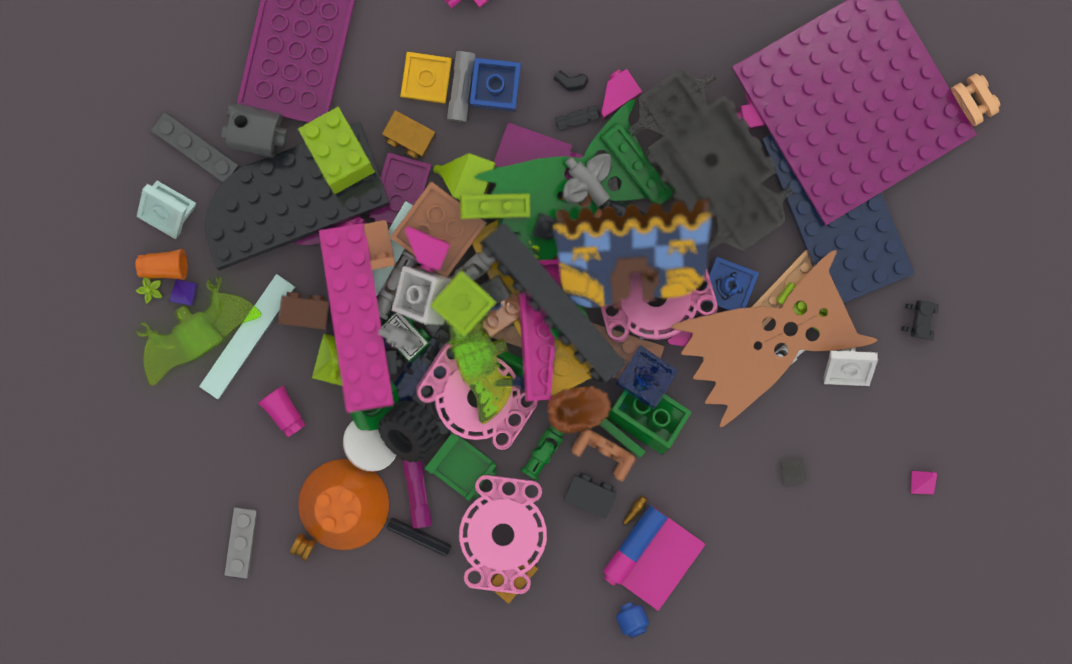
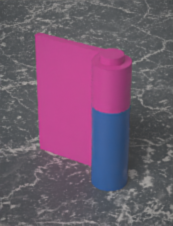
[602,505,706,611]

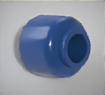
[616,602,649,638]

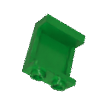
[425,432,497,502]

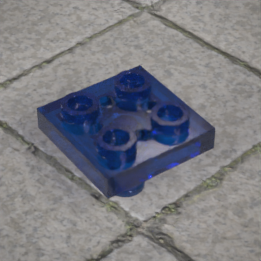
[615,345,679,409]

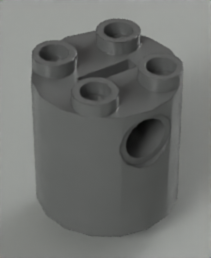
[221,103,288,158]

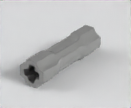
[447,51,476,123]

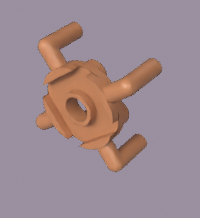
[571,429,635,482]

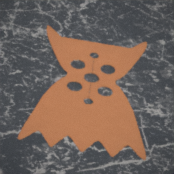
[671,250,877,427]

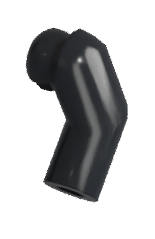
[553,70,588,92]

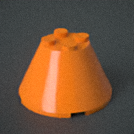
[298,459,389,550]

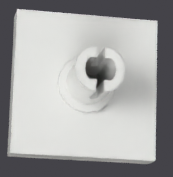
[823,348,878,386]

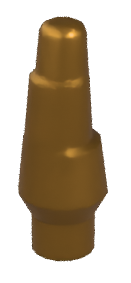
[623,495,649,525]

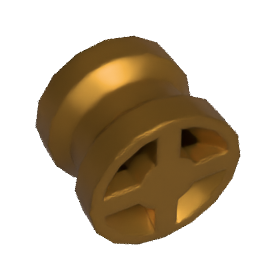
[289,533,316,562]

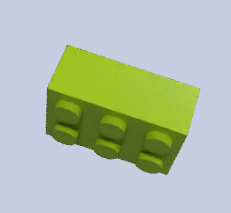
[298,106,375,194]

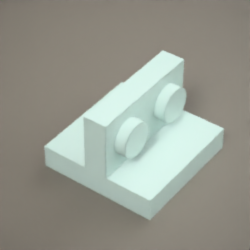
[136,181,196,239]

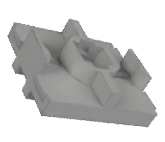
[378,323,422,349]

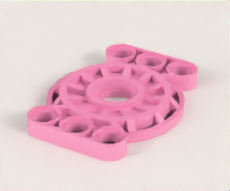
[601,271,717,343]
[416,342,538,450]
[459,475,547,594]

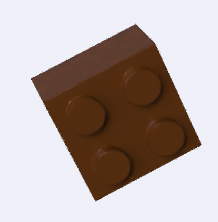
[278,292,329,329]

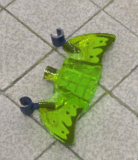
[446,296,525,424]

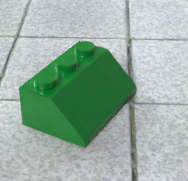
[605,374,692,455]

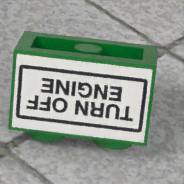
[381,312,432,364]

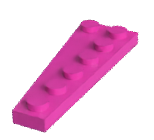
[518,260,561,401]

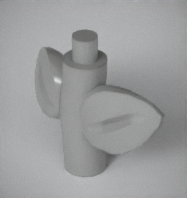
[564,154,611,207]

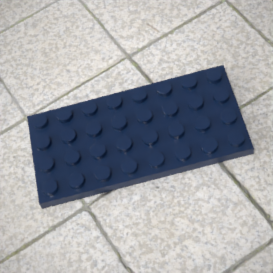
[761,135,915,303]

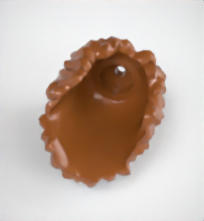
[547,385,611,434]

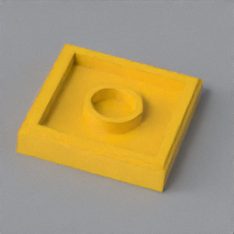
[400,52,452,104]

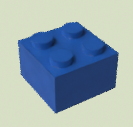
[470,58,521,112]

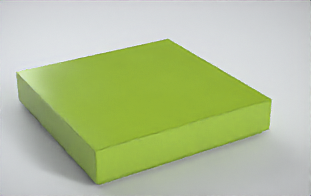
[429,270,496,337]

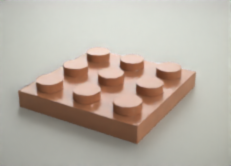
[390,182,487,277]

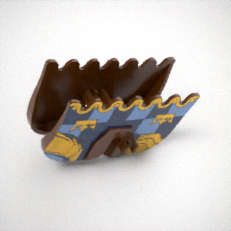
[553,199,711,310]

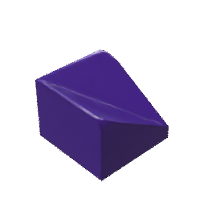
[169,279,199,306]

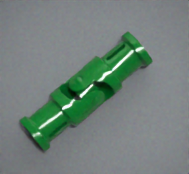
[521,425,565,481]

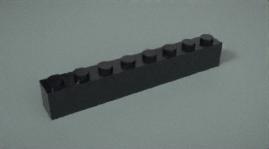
[480,222,626,383]

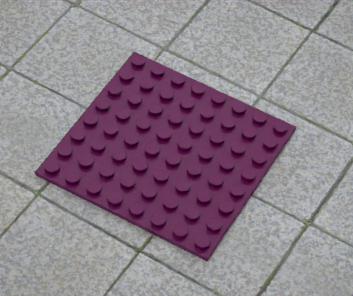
[731,0,977,226]

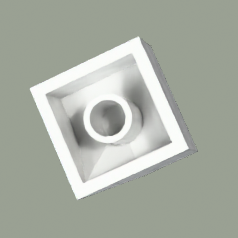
[392,266,452,325]

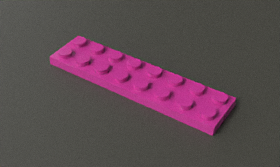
[319,223,394,413]

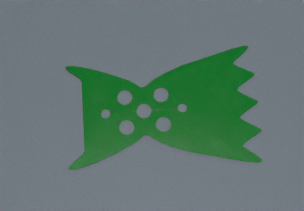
[475,99,678,261]

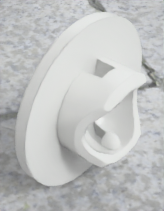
[343,421,396,472]

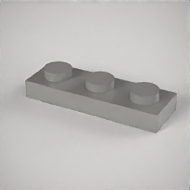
[225,507,258,579]

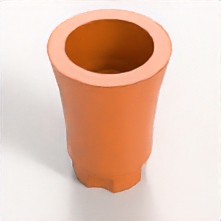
[135,248,188,280]

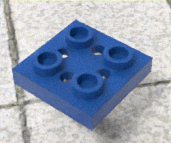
[703,256,759,310]

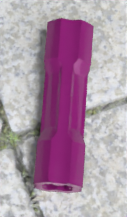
[402,460,432,528]

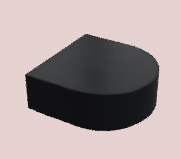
[531,213,558,240]

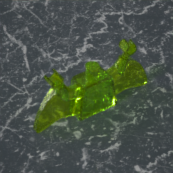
[136,276,262,386]

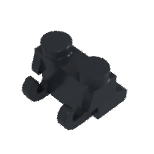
[901,300,939,340]
[420,328,458,370]

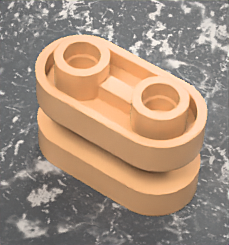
[951,73,1000,127]

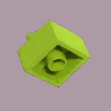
[433,153,496,202]
[312,334,343,386]

